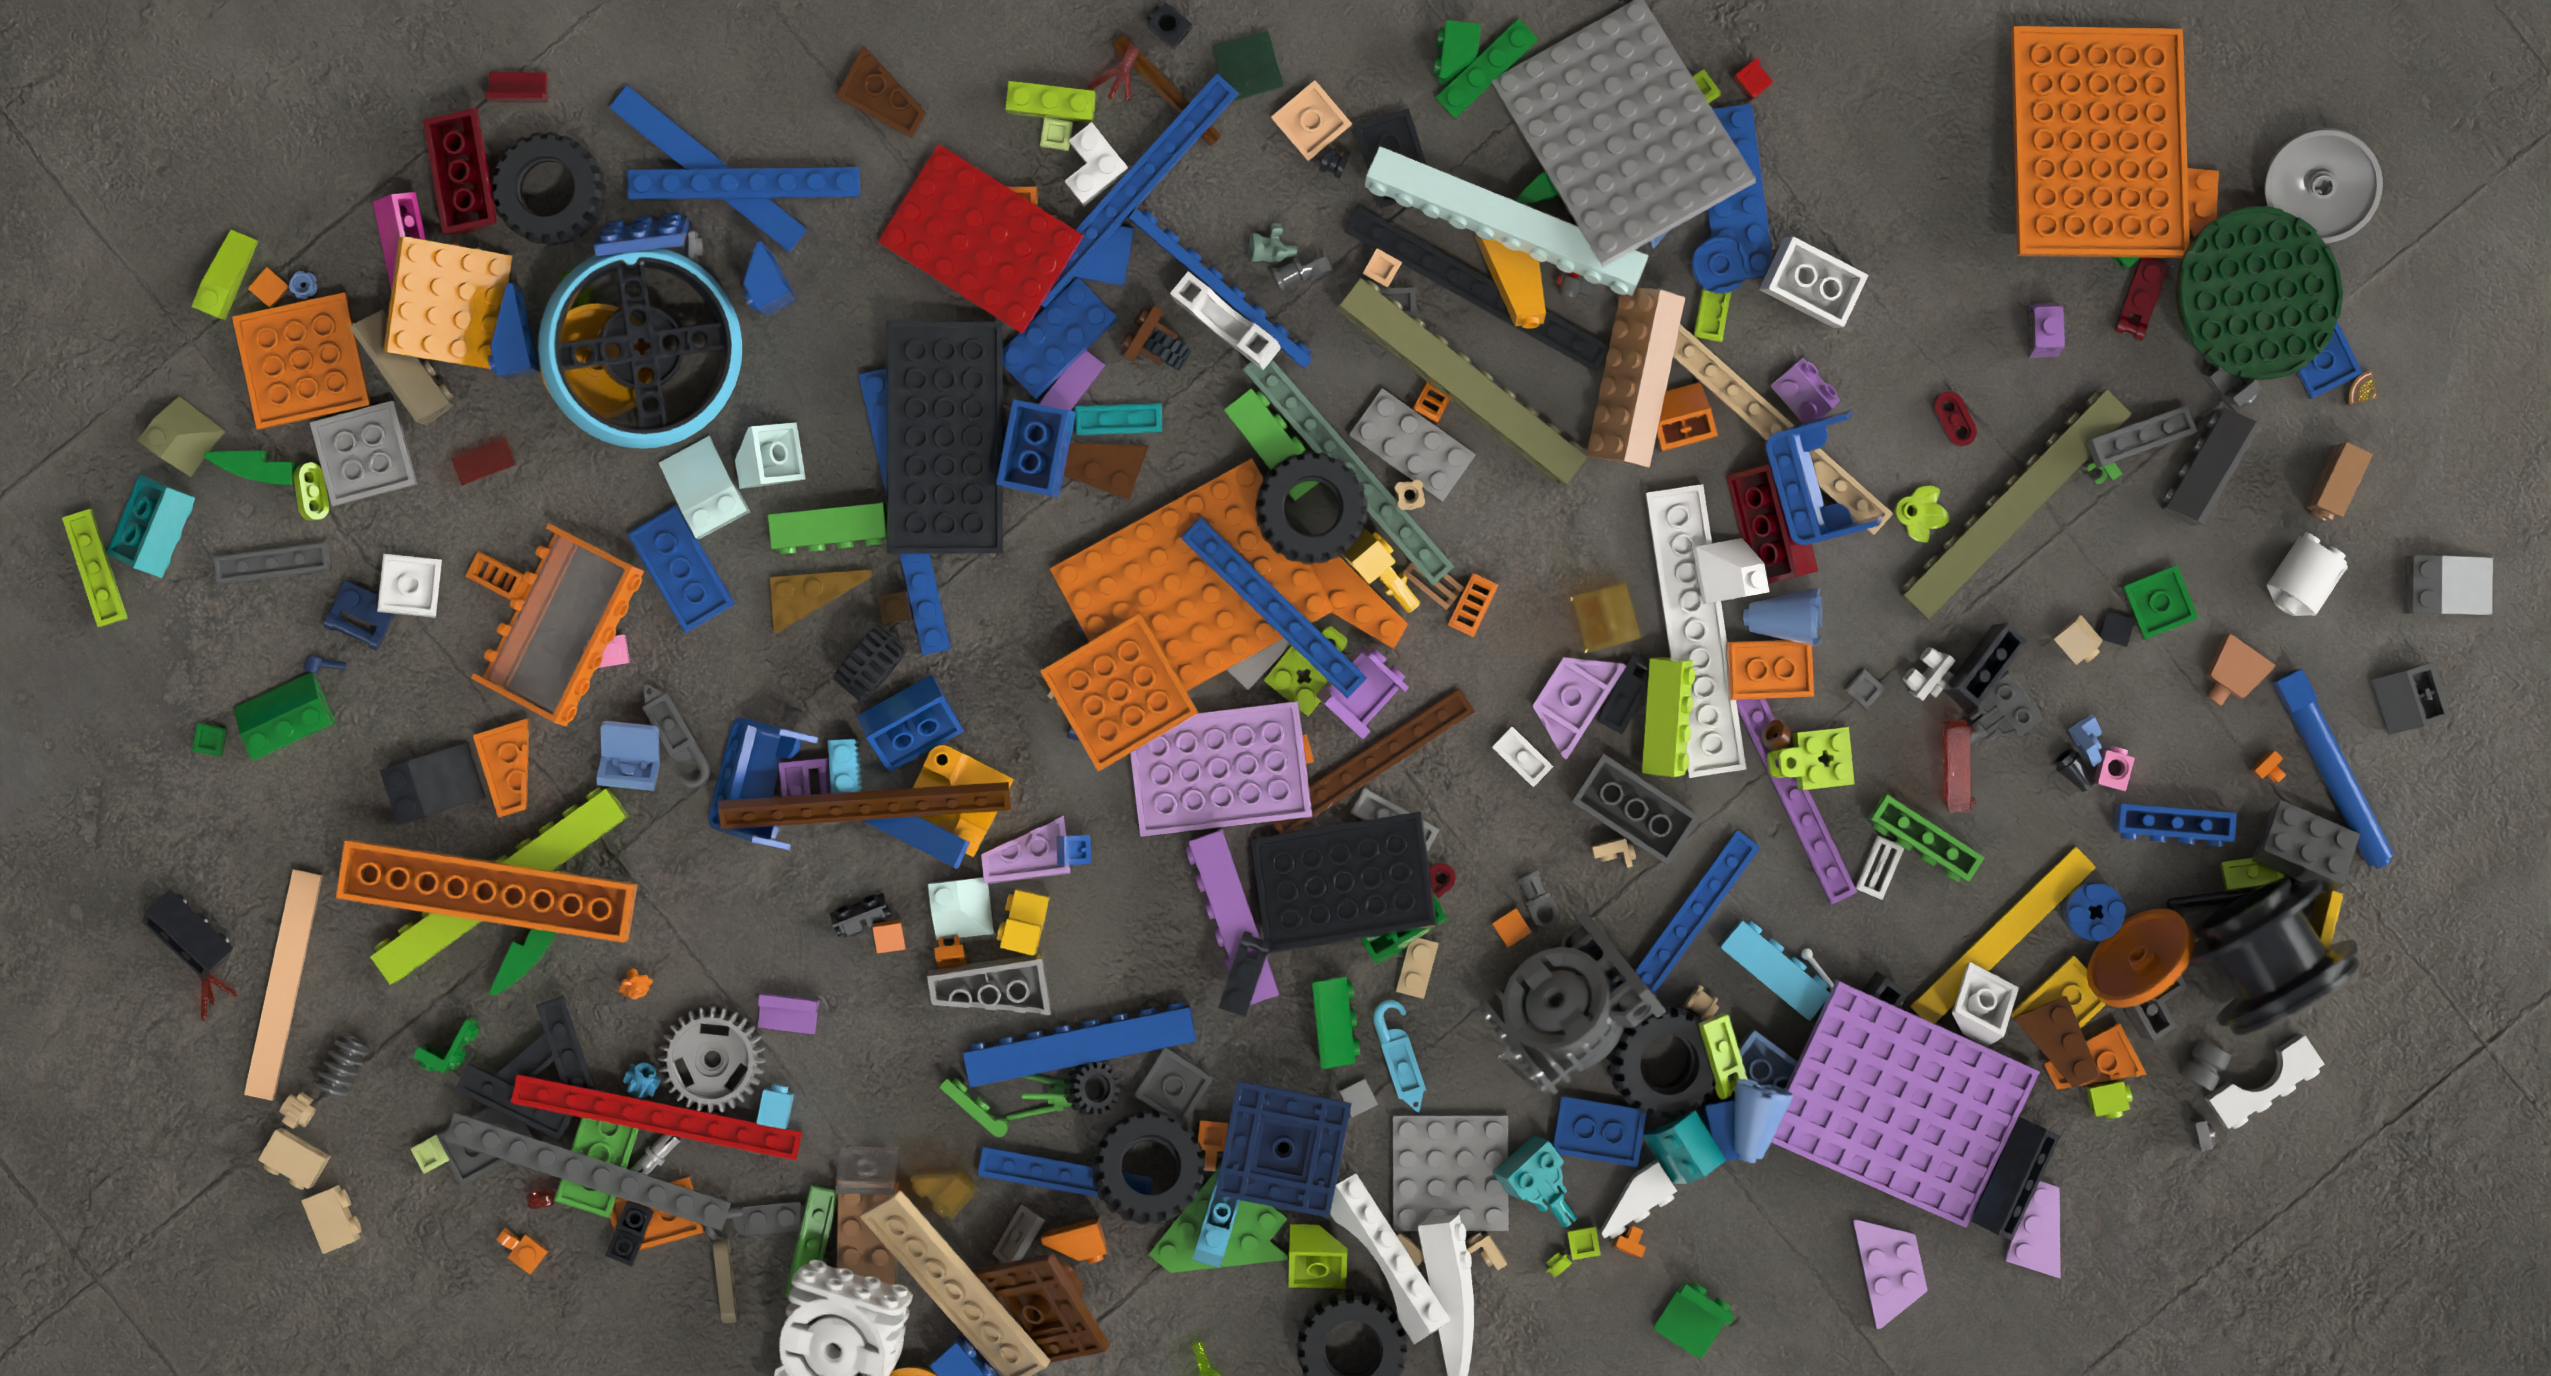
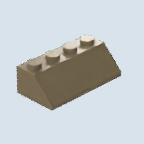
[349,310,455,425]

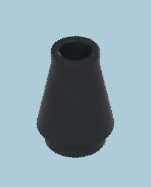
[2054,748,2095,792]

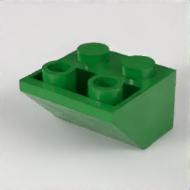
[1433,20,1481,86]

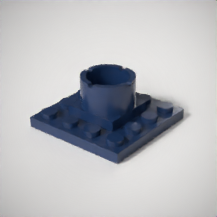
[1215,1080,1352,1217]

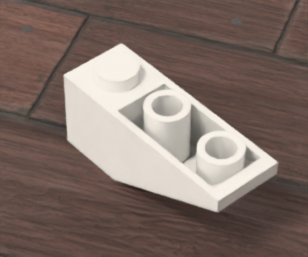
[1600,1159,1677,1239]

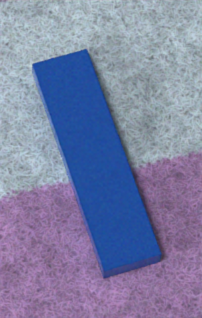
[862,816,970,868]

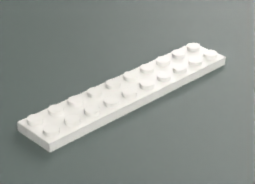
[1645,484,1746,778]

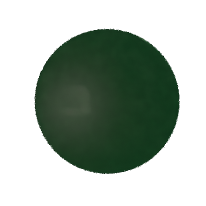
[2176,206,2343,380]

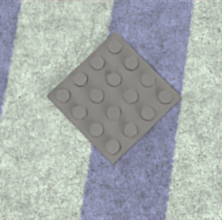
[1393,1115,1509,1231]

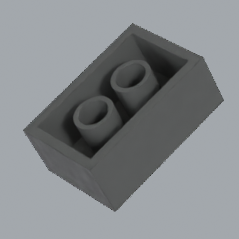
[2252,800,2360,892]

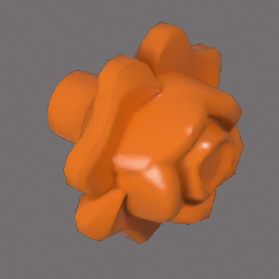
[618,969,653,1000]

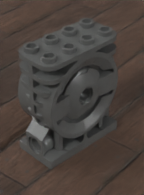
[1479,910,1666,1094]

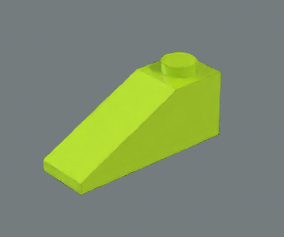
[191,230,258,321]

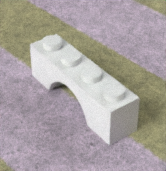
[1170,272,1281,370]
[2204,1034,2324,1129]

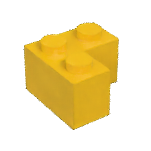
[997,889,1050,956]

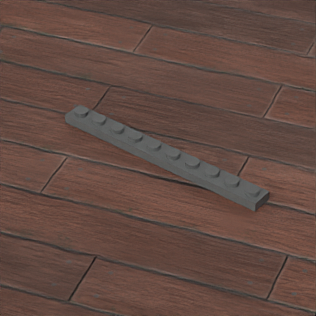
[445,1112,731,1231]

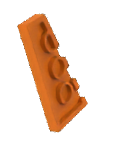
[1311,556,1408,649]

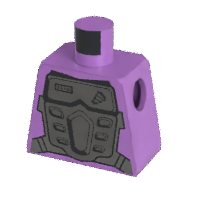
[2027,302,2065,358]

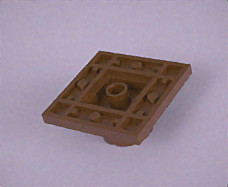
[971,1253,1110,1363]

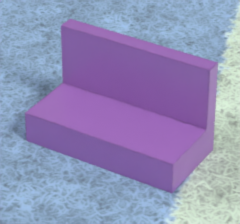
[758,993,819,1035]

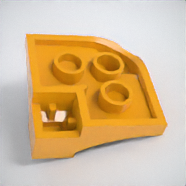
[913,745,1014,857]

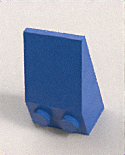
[488,283,540,380]

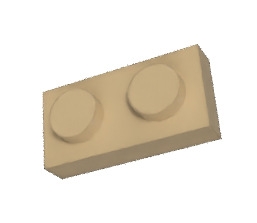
[1396,938,1439,999]

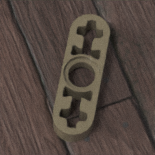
[713,1239,738,1324]

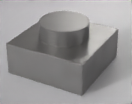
[2190,1118,2215,1151]

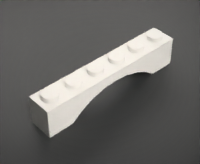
[1330,1174,1451,1344]

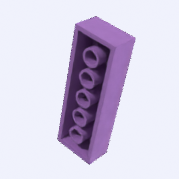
[1186,829,1279,1005]

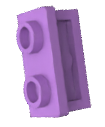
[1771,358,1840,423]

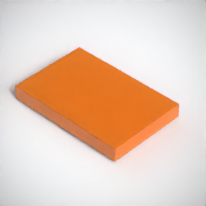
[1726,640,1814,700]
[610,1176,705,1250]

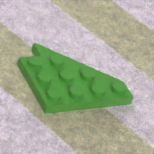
[1148,1164,1289,1273]

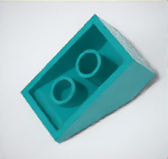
[1643,1111,1726,1184]

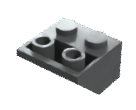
[2371,662,2452,735]

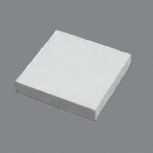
[377,554,442,618]

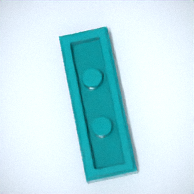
[1075,403,1163,435]

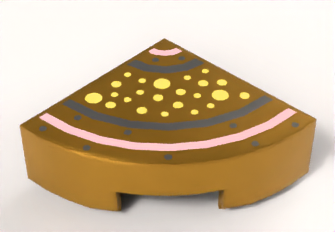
[2347,370,2378,405]

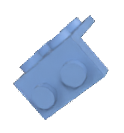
[596,721,660,791]

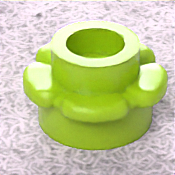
[1546,1252,1572,1278]

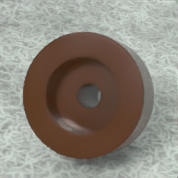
[1761,720,1791,751]

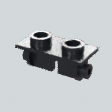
[830,893,892,937]

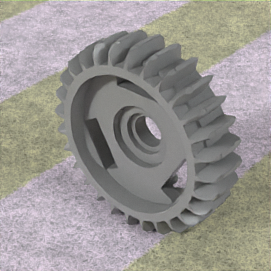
[658,1006,766,1113]

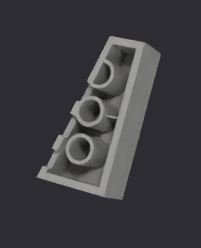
[927,953,1051,1015]

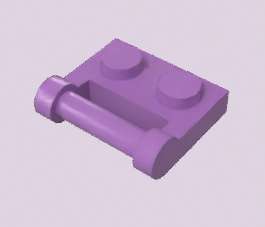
[779,758,831,797]

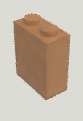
[2304,442,2373,522]

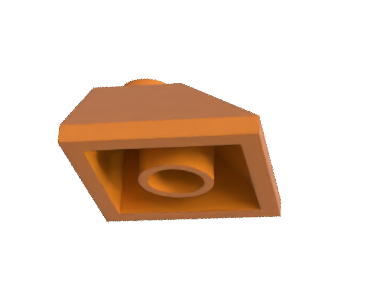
[1041,1217,1108,1264]

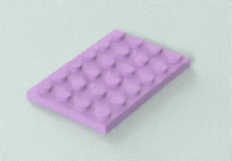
[1130,701,1312,837]

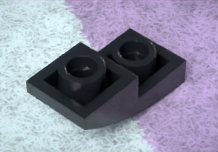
[605,1201,654,1267]

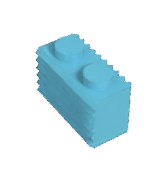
[828,739,862,794]

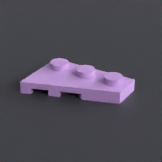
[2004,1181,2061,1279]

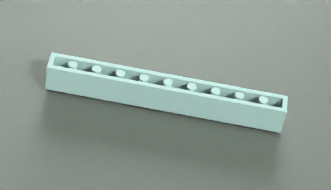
[1365,147,1648,296]

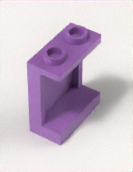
[1316,645,1409,739]

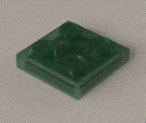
[1213,31,1284,102]

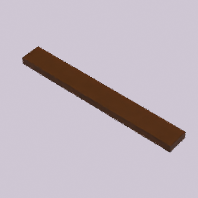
[1271,688,1475,835]

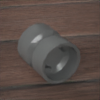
[2179,1039,2232,1092]

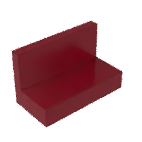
[485,72,548,103]

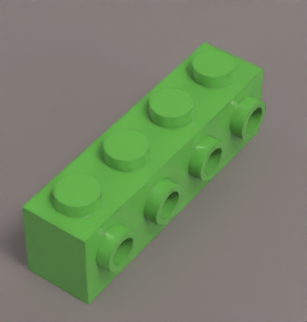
[1868,794,1985,883]

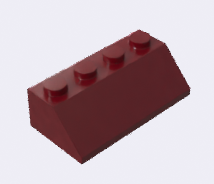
[423,108,497,235]
[1726,464,1818,584]

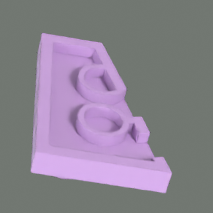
[981,816,1071,884]

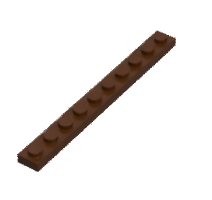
[718,782,1011,829]

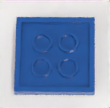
[594,212,690,256]

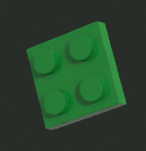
[2122,565,2199,640]

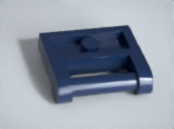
[324,580,395,651]

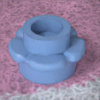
[289,271,318,299]

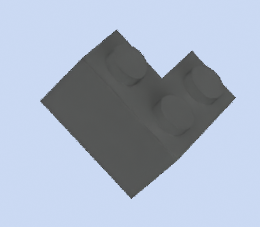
[2124,975,2187,1042]

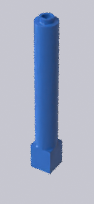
[2271,669,2394,869]

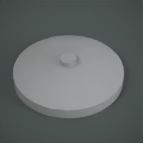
[2264,128,2383,243]

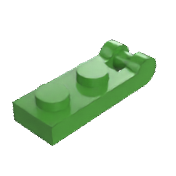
[939,1076,1009,1137]

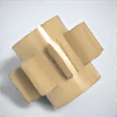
[279,1092,316,1129]

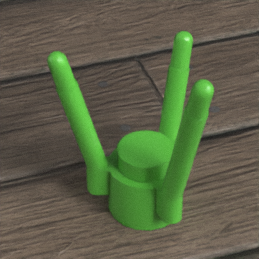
[1006,1074,1071,1120]

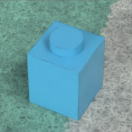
[757,1084,794,1129]

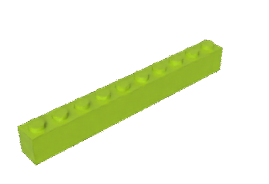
[370,787,629,985]

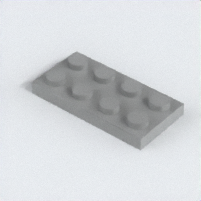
[1349,388,1476,502]

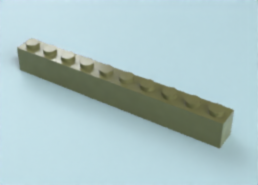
[1336,278,1588,488]
[1900,390,2131,620]

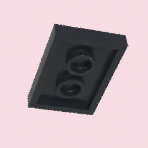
[1354,108,1427,209]

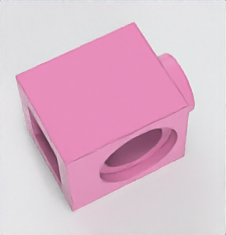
[2094,746,2135,791]

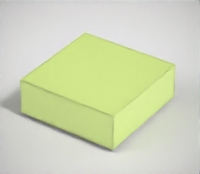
[1040,117,1073,151]
[411,1135,449,1174]

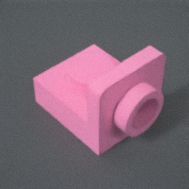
[584,635,630,668]

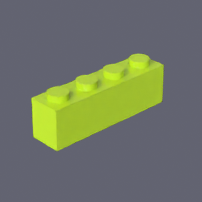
[1642,657,1695,777]

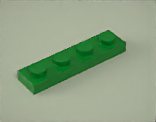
[1435,19,1539,120]

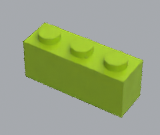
[1005,81,1096,124]

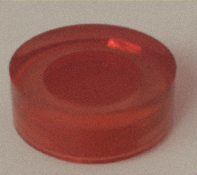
[526,1190,556,1209]

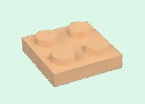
[1271,80,1352,162]

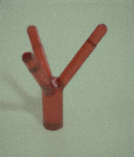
[1088,44,1140,101]
[199,975,238,1021]

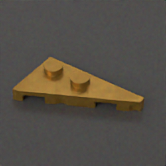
[770,570,872,632]

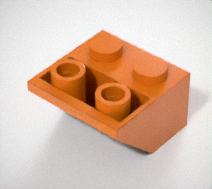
[1656,382,1718,453]

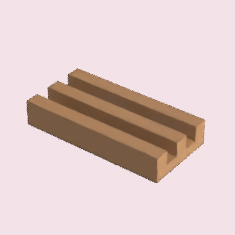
[1403,562,1464,610]

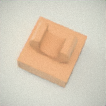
[1363,249,1402,288]

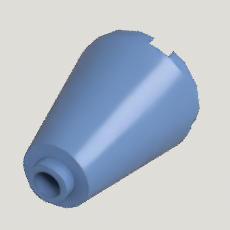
[1743,588,1822,646]
[1734,1079,1793,1163]

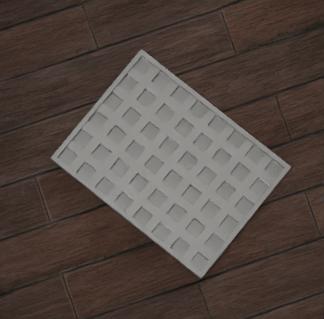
[1492,0,1756,267]

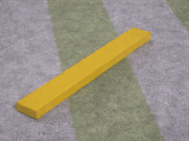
[1910,846,2096,1024]

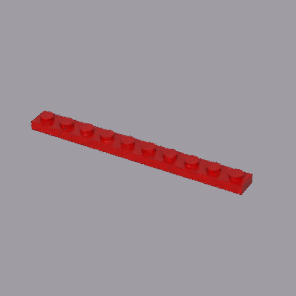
[511,1074,802,1161]

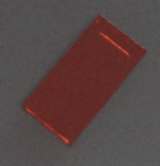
[451,438,517,486]

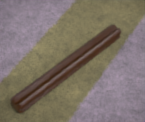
[1113,35,1220,146]

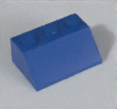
[743,241,797,316]
[857,675,964,773]

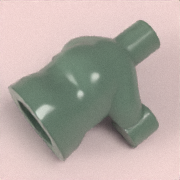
[1247,223,1297,263]

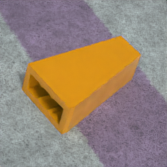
[1474,232,1546,329]

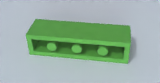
[1224,388,1320,502]
[768,503,887,555]

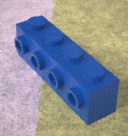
[2113,803,2237,847]

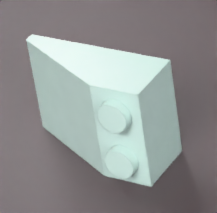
[659,436,750,539]

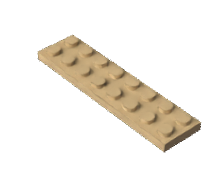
[860,1190,1050,1376]

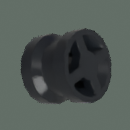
[1319,144,1351,179]

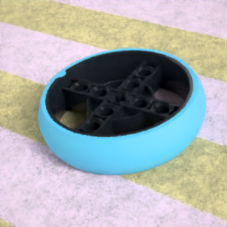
[538,248,742,449]

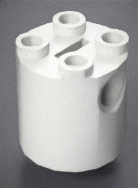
[2266,532,2348,616]

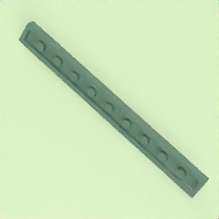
[1243,360,1454,586]

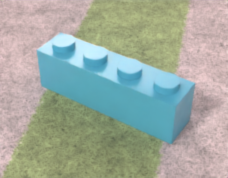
[1718,919,1830,1021]

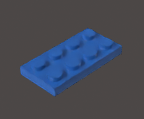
[1002,278,1119,399]

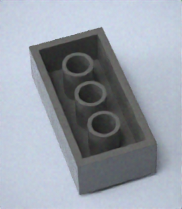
[1570,753,1700,866]

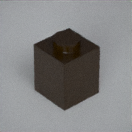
[878,591,914,625]

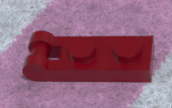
[2114,257,2170,341]

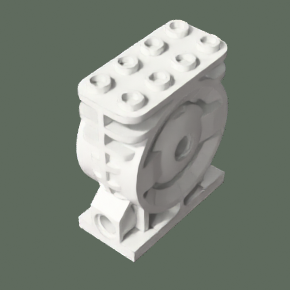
[774,1260,912,1376]

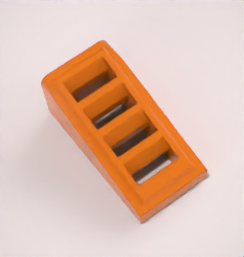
[1412,382,1450,423]
[465,551,529,600]
[1448,573,1498,637]

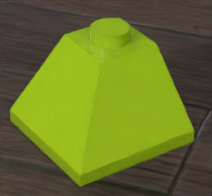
[1288,1224,1348,1289]

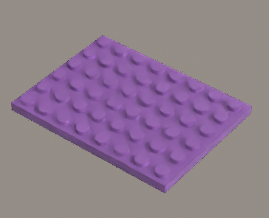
[1771,980,2040,1228]

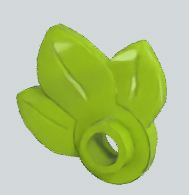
[1895,486,1949,543]

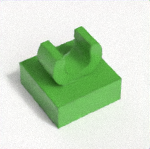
[2086,462,2122,484]

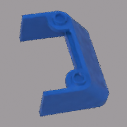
[1766,409,1883,545]
[708,717,818,850]

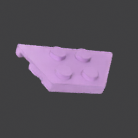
[1532,657,1626,759]
[1852,1219,1928,1329]

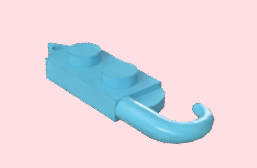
[1373,1000,1426,1112]

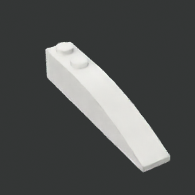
[1418,1215,1474,1376]

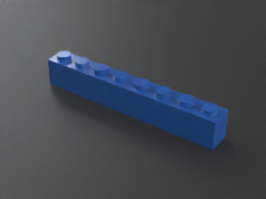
[963,1002,1197,1087]

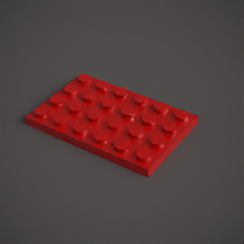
[878,144,1084,334]

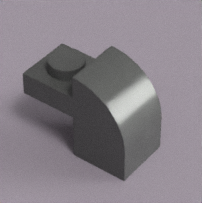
[2201,365,2262,412]

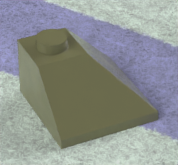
[137,396,226,477]

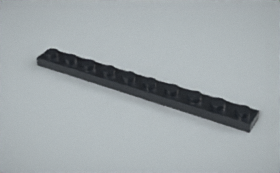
[1344,206,1609,373]

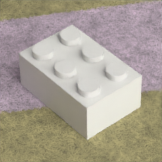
[1759,237,1869,328]

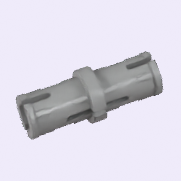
[630,1134,681,1175]

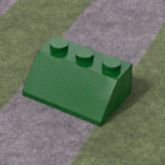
[234,672,337,761]
[1312,975,1360,1069]

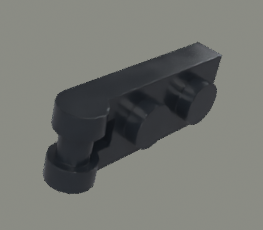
[1597,650,1650,735]
[1218,931,1272,1017]

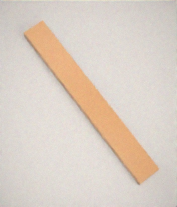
[244,869,323,1101]

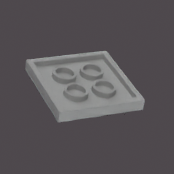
[310,400,417,507]

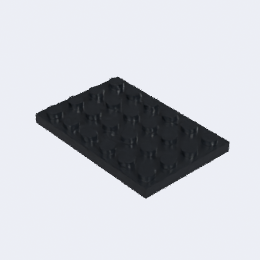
[1251,811,1438,954]

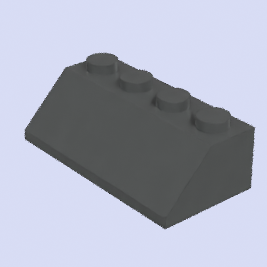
[2162,408,2262,526]

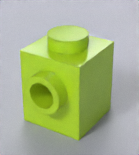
[2085,1079,2132,1119]

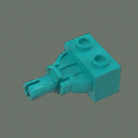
[1493,1135,1577,1228]

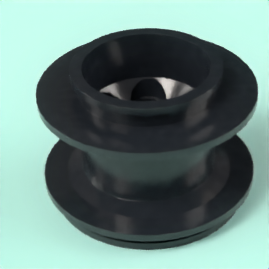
[2187,878,2360,1035]

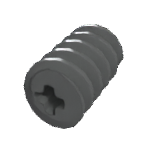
[312,1031,370,1096]

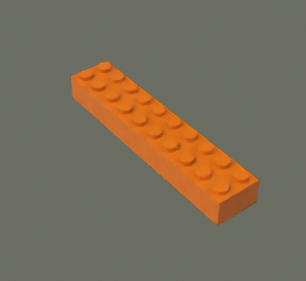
[336,840,638,943]

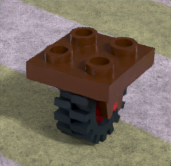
[1119,306,1192,371]

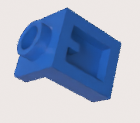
[1056,835,1091,865]

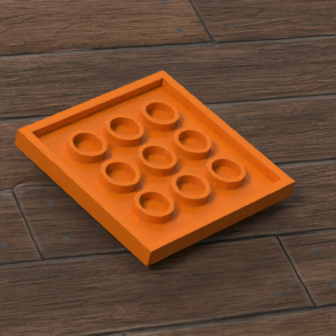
[232,292,371,430]
[1040,613,1199,772]

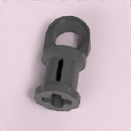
[1271,257,1333,292]
[1516,870,1558,927]

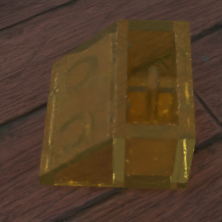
[1570,583,1641,653]
[910,1168,979,1220]

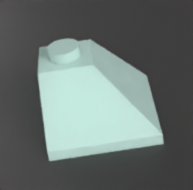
[735,422,806,489]
[928,877,994,940]

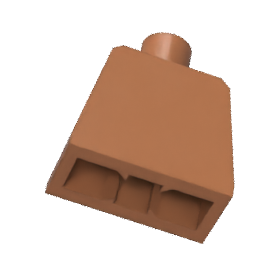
[2205,634,2276,706]

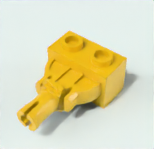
[1342,529,1420,613]

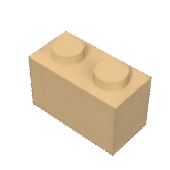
[258,1128,331,1190]
[302,1185,361,1254]

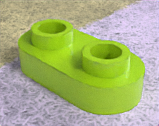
[293,462,329,521]

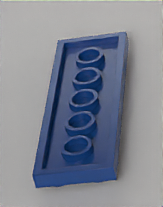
[1707,104,1773,280]

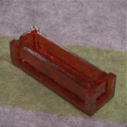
[1943,720,1976,813]

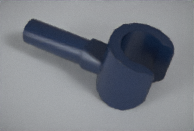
[303,655,346,674]

